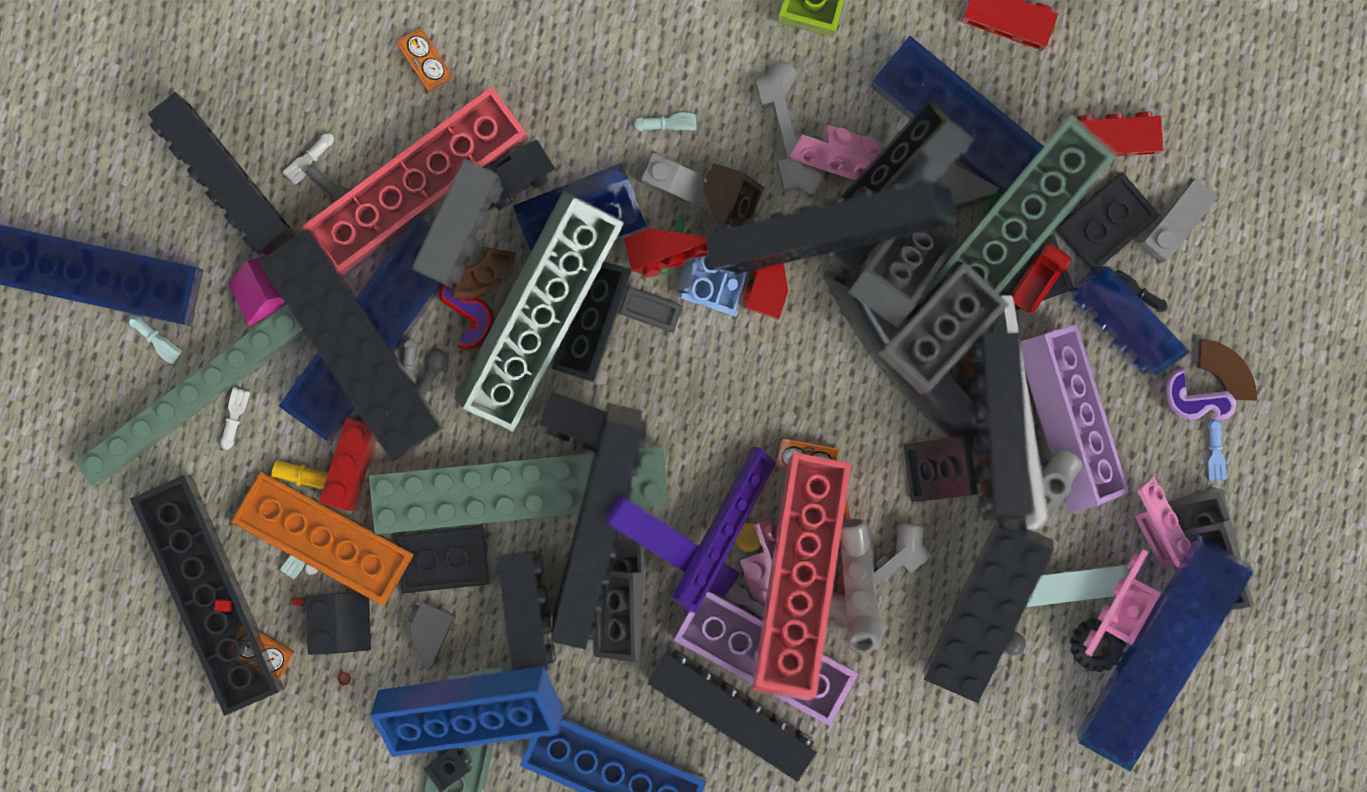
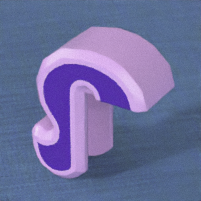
[1166,366,1236,420]

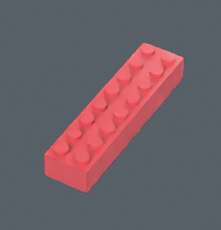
[302,86,529,275]
[751,453,851,701]

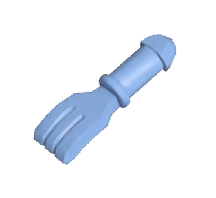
[1207,418,1227,481]

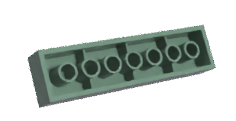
[917,114,1117,306]
[454,191,624,431]

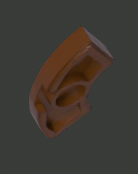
[451,247,515,300]
[1198,339,1257,401]

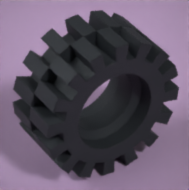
[1070,618,1126,672]

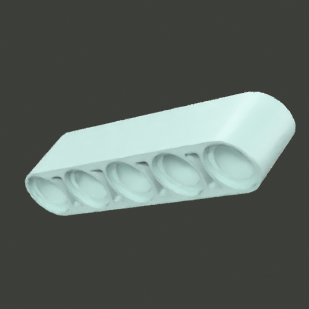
[1026,564,1131,607]

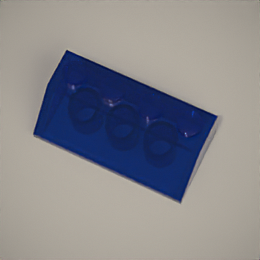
[513,163,647,251]
[1070,266,1190,376]

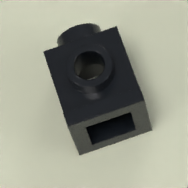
[423,747,473,792]

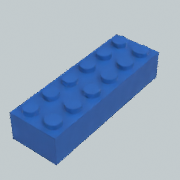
[370,666,563,757]
[520,715,707,792]

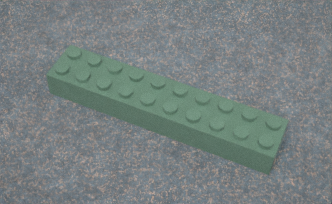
[369,446,669,534]

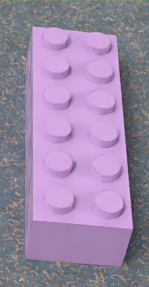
[1020,324,1129,513]
[674,590,858,726]

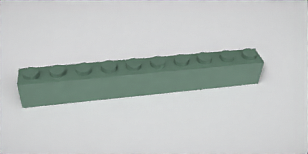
[75,305,305,486]

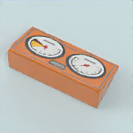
[396,28,453,92]
[776,438,839,469]
[227,625,295,679]

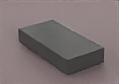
[619,286,683,333]

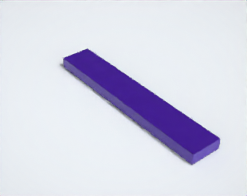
[671,446,776,614]
[604,495,741,597]

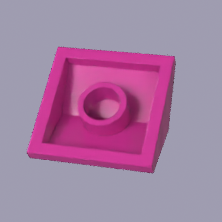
[228,256,286,326]

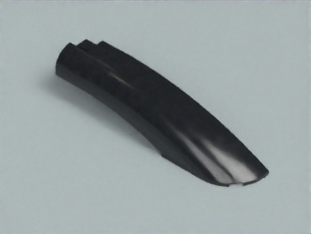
[823,271,1050,472]

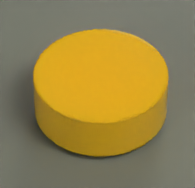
[735,523,761,552]

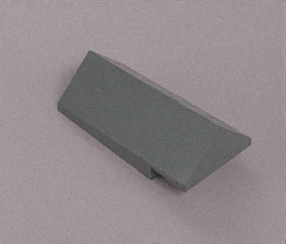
[1171,487,1254,615]
[594,538,645,662]

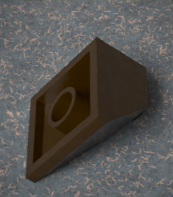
[703,163,764,228]

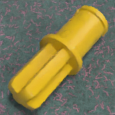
[272,459,328,489]

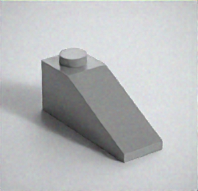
[641,153,713,214]
[1138,178,1218,263]

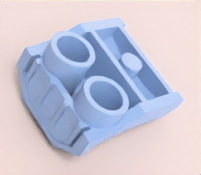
[676,256,748,317]

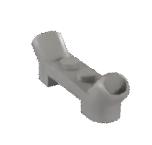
[754,61,825,194]
[983,449,1082,542]
[840,518,882,653]
[828,523,932,629]

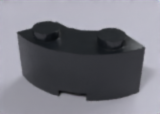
[486,139,555,211]

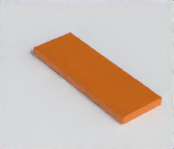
[230,471,414,607]

